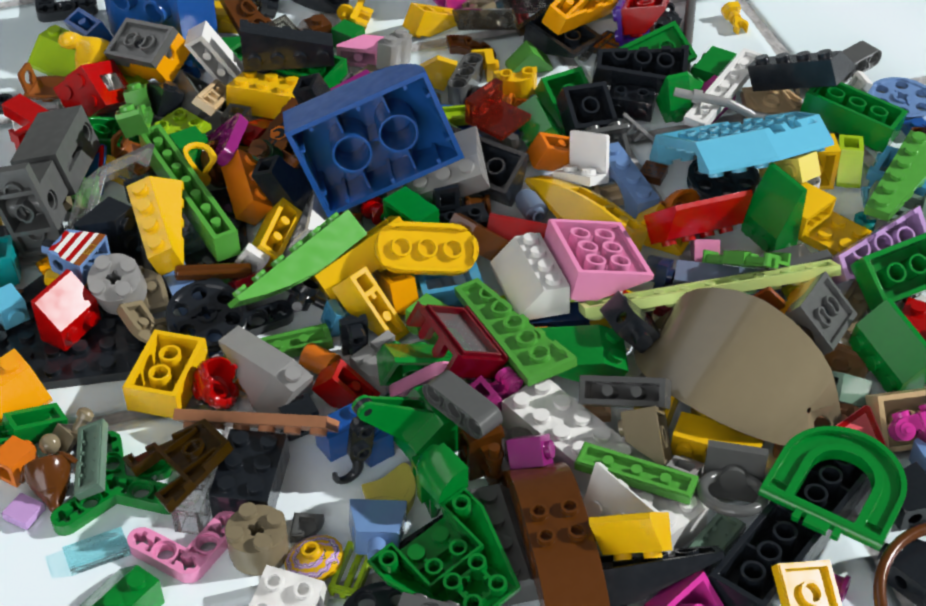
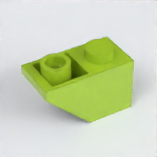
[835,134,864,188]

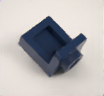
[647,255,675,289]

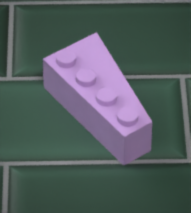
[832,206,926,284]

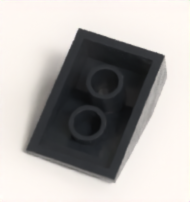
[523,12,603,59]

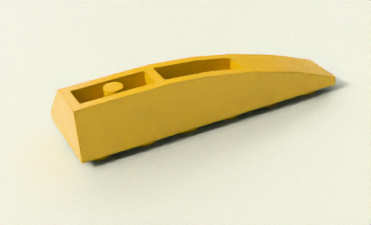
[524,175,648,252]

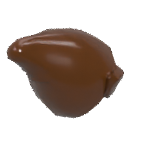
[19,451,78,512]

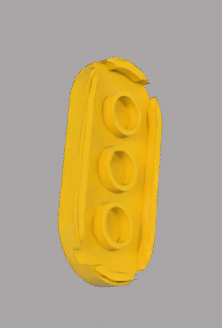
[374,221,479,276]

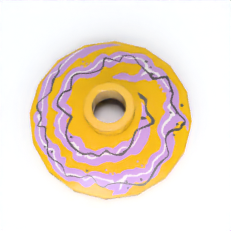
[284,535,344,581]

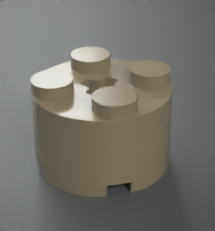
[225,502,290,576]

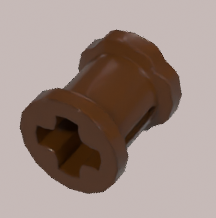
[464,194,491,216]

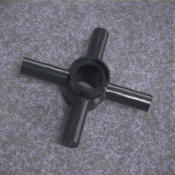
[286,277,327,312]

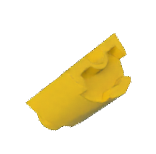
[493,66,537,99]

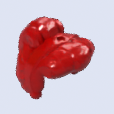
[192,356,239,410]

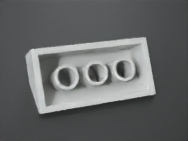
[490,232,570,320]

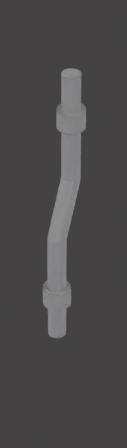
[673,87,772,120]

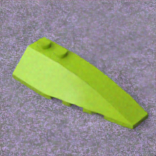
[27,25,150,84]

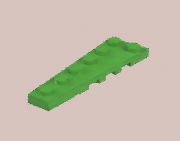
[863,130,926,222]
[454,278,577,387]

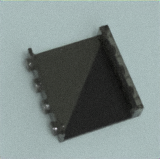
[452,0,555,30]

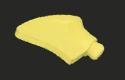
[362,463,416,516]

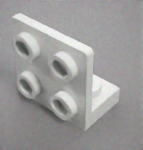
[553,130,610,187]
[249,565,330,606]

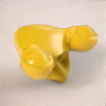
[58,31,110,69]

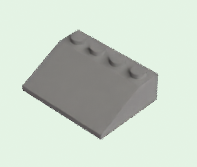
[386,126,490,204]

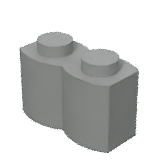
[376,29,413,69]

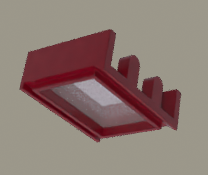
[406,301,509,379]

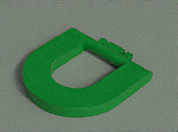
[758,426,907,552]

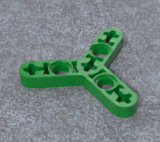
[50,431,183,536]

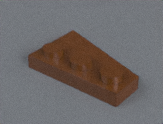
[219,0,274,36]

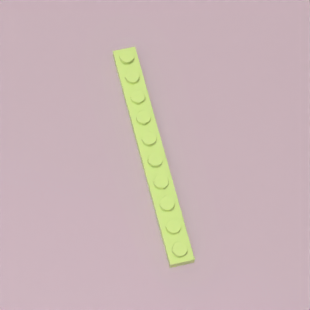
[578,259,841,320]

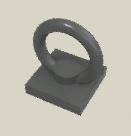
[696,440,769,518]

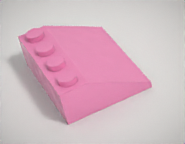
[544,219,654,302]

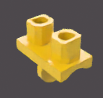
[337,0,374,29]

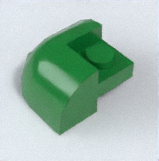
[416,443,468,509]

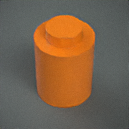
[299,342,342,375]

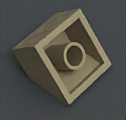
[618,406,673,466]

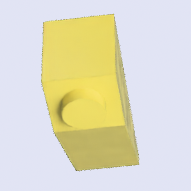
[758,151,821,183]

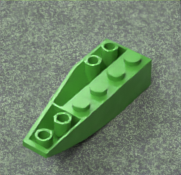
[227,210,368,308]

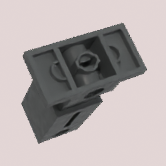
[0,105,101,258]

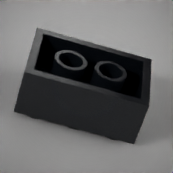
[208,429,290,518]

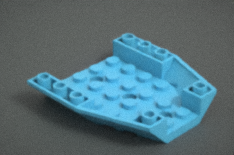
[649,111,834,178]

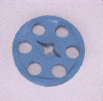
[868,77,926,121]

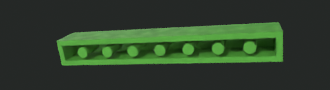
[138,124,241,262]

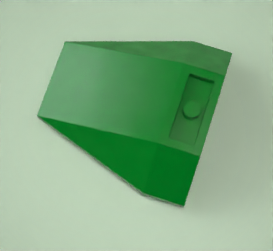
[367,487,521,606]

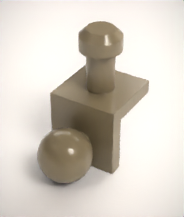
[39,407,94,455]

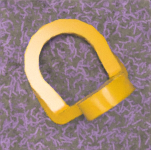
[183,142,217,186]

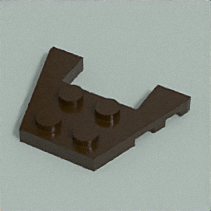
[122,419,233,514]

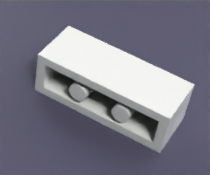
[184,20,244,85]

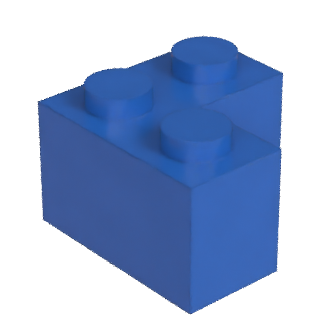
[315,403,395,468]

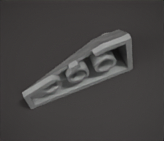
[218,325,313,414]

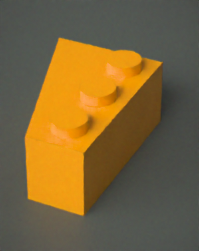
[541,0,618,35]

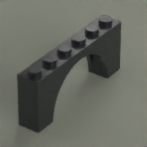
[251,73,331,212]

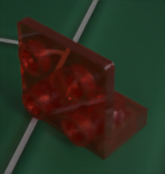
[465,78,531,140]

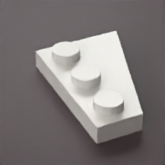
[583,462,672,552]

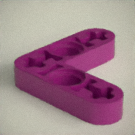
[207,113,249,167]

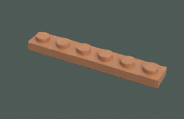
[173,408,340,437]

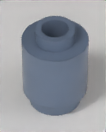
[515,189,548,222]

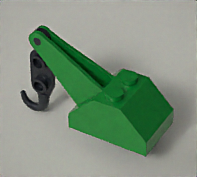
[332,384,458,485]

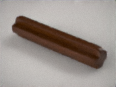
[174,262,252,281]

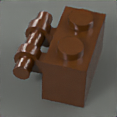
[458,424,505,486]

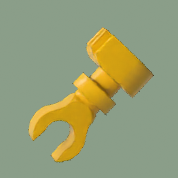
[721,1,749,35]

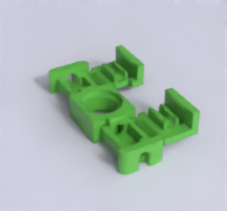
[702,250,791,269]

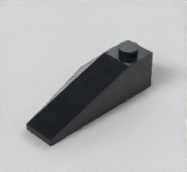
[600,545,725,606]

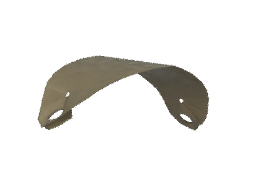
[633,287,841,446]

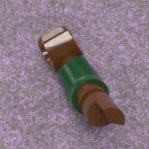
[247,139,299,168]

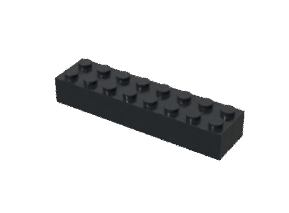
[709,459,871,606]

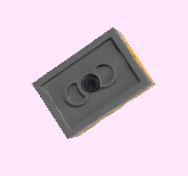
[104,18,190,83]
[779,271,857,355]

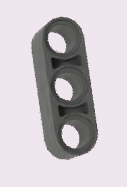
[841,40,882,83]
[448,52,483,106]
[422,370,503,439]

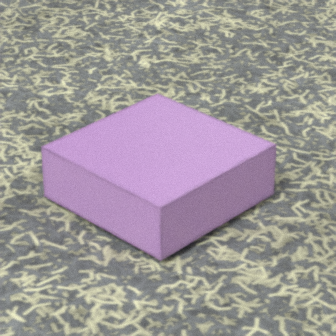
[1,493,46,530]

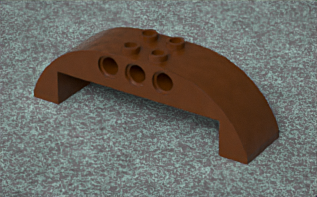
[501,462,610,606]

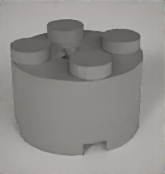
[87,253,147,315]

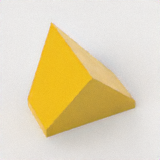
[420,55,458,91]

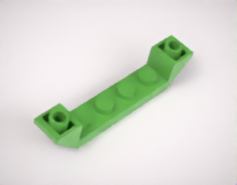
[115,82,154,138]

